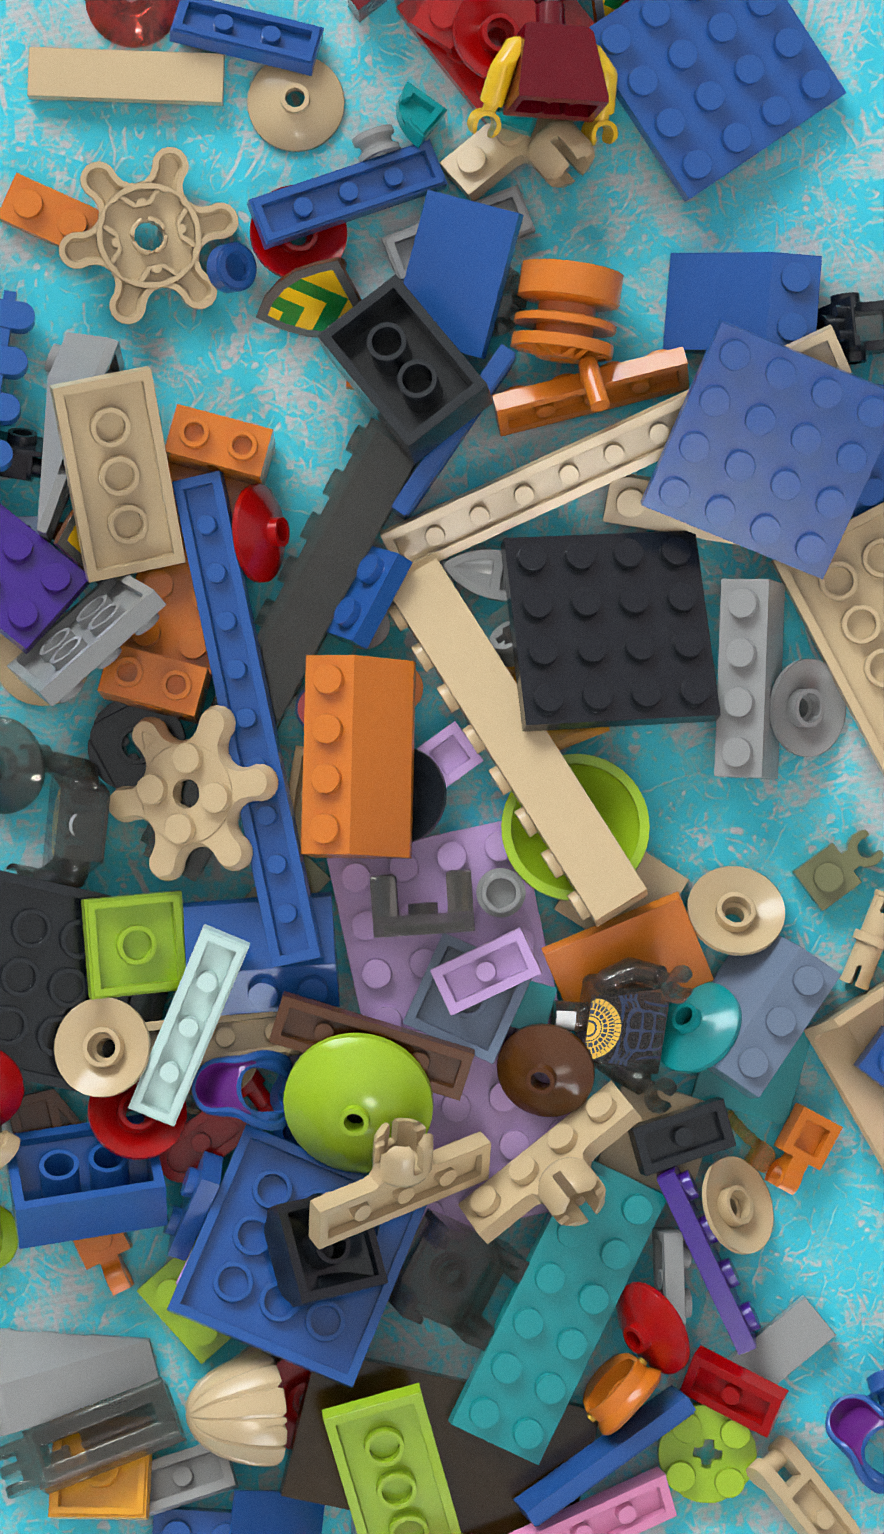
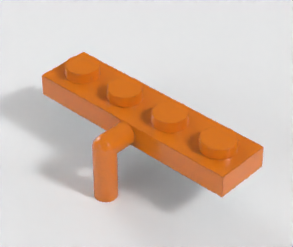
[492,347,689,437]

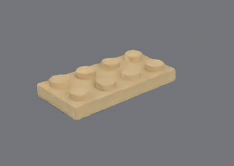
[49,366,186,583]

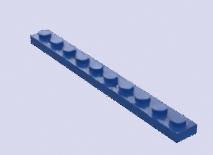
[172,471,324,968]

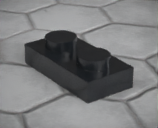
[628,1097,736,1176]

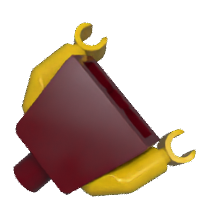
[467,0,618,146]

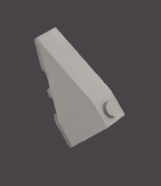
[37,332,124,543]
[0,1328,162,1437]

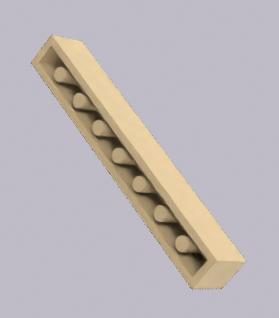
[387,558,648,927]

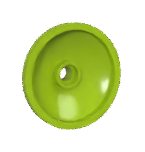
[501,754,650,901]
[283,1033,433,1173]

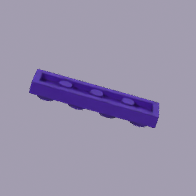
[657,1166,761,1355]

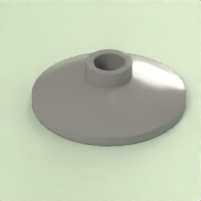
[769,659,846,757]

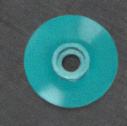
[653,982,742,1074]

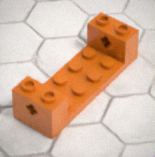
[97,404,276,724]

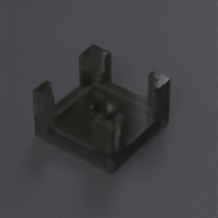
[370,869,475,938]
[388,1208,530,1351]

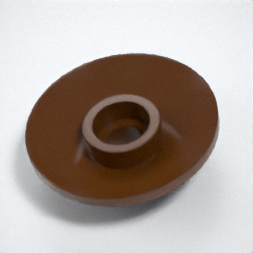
[497,1024,595,1117]

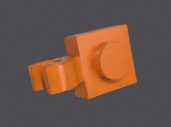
[764,1102,843,1195]
[73,1232,135,1296]

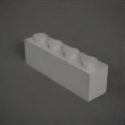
[714,579,785,779]

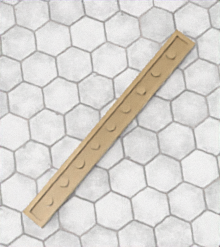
[380,325,852,577]

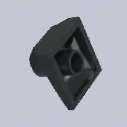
[264,1194,388,1307]

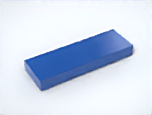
[170,0,324,76]

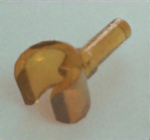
[727,1110,776,1173]

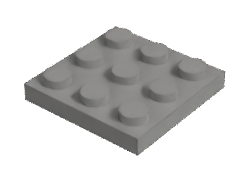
[7,575,167,707]

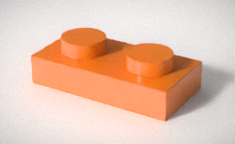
[0,173,99,247]

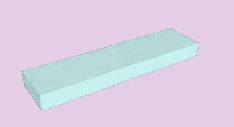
[128,924,250,1127]

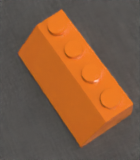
[301,655,416,859]

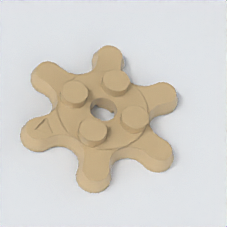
[59,147,239,325]
[109,705,278,881]

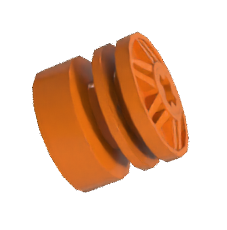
[510,259,624,364]

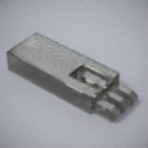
[0,1377,187,1499]

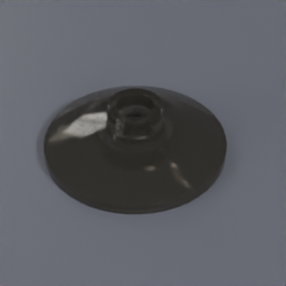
[0,717,45,814]

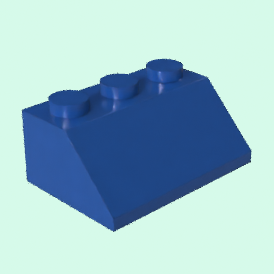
[183,892,340,1016]
[7,1114,168,1249]

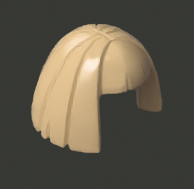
[185,1350,287,1467]

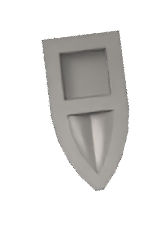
[443,549,507,603]

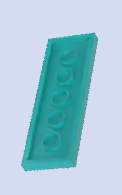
[448,1160,666,1465]

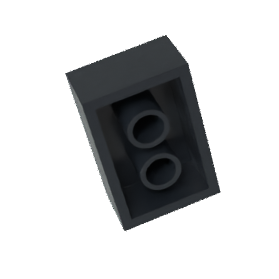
[317,274,493,463]

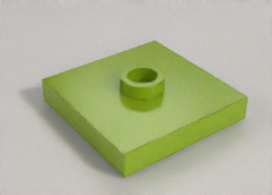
[81,890,186,1000]

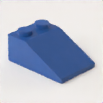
[663,252,822,355]

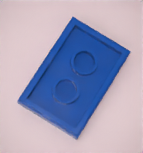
[403,190,524,359]

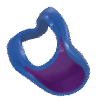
[192,1050,292,1131]
[825,1394,884,1494]

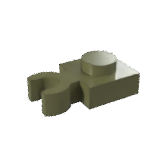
[792,830,884,911]

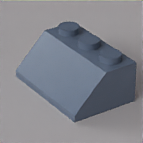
[707,936,841,1099]

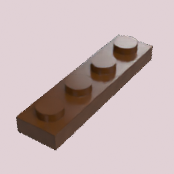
[268,991,475,1101]

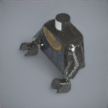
[6,744,110,888]
[551,957,693,1114]

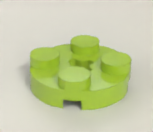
[657,1402,757,1503]

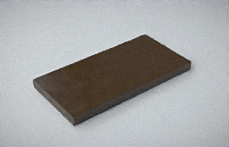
[279,1357,598,1534]

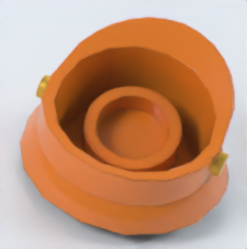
[583,1353,661,1436]

